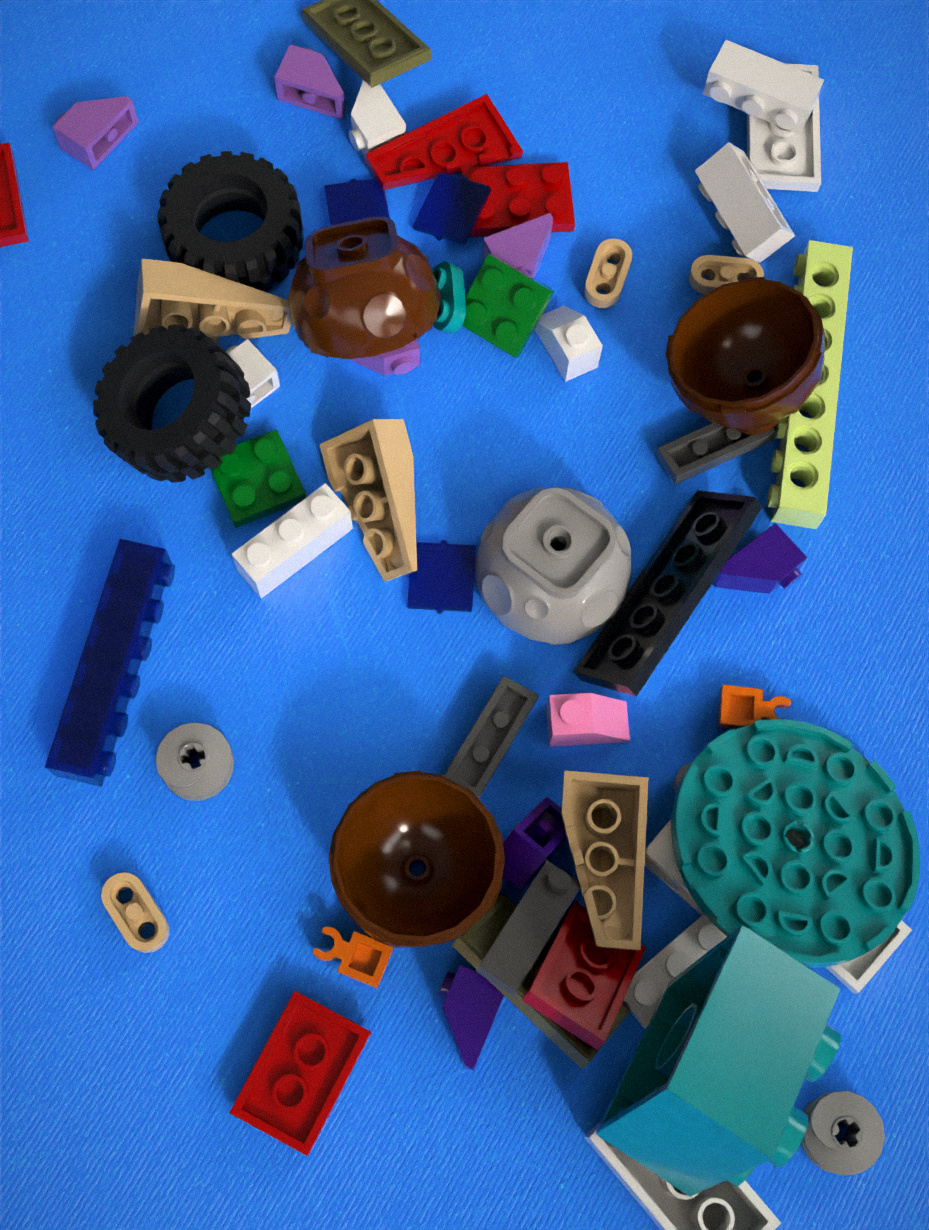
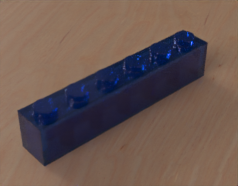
[45,539,175,787]

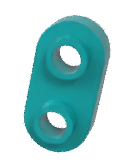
[432,261,466,334]

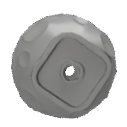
[475,487,631,645]

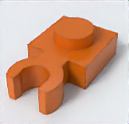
[717,684,791,730]
[312,926,394,989]

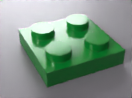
[462,254,555,358]
[210,429,306,528]

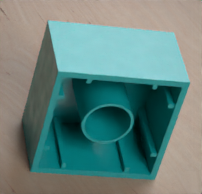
[595,925,841,1197]

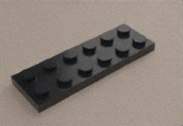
[573,490,763,697]

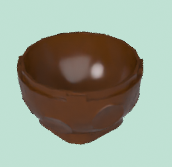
[288,217,441,359]
[665,277,825,435]
[329,770,505,948]

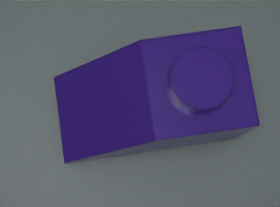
[712,523,807,594]
[502,797,567,890]
[438,965,504,1071]

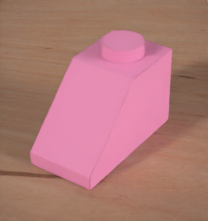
[546,693,630,747]

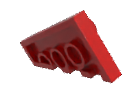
[365,94,523,190]

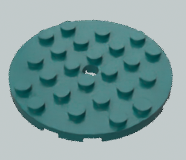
[671,719,921,968]

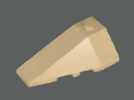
[134,258,292,343]
[319,419,417,581]
[561,770,649,950]

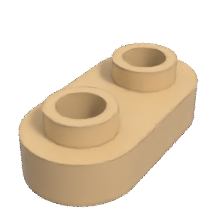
[584,238,632,308]
[689,255,764,294]
[101,872,170,953]

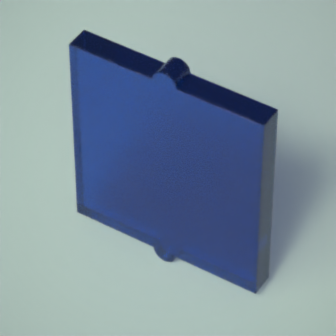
[412,172,491,245]
[324,179,390,225]
[407,540,476,614]

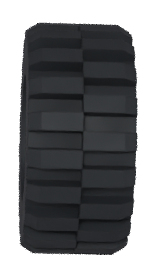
[157,151,304,292]
[93,324,251,483]

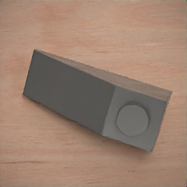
[476,860,580,996]

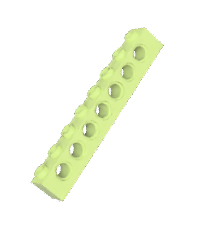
[767,240,853,529]

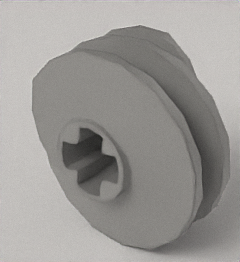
[156,722,234,801]
[801,1091,885,1175]

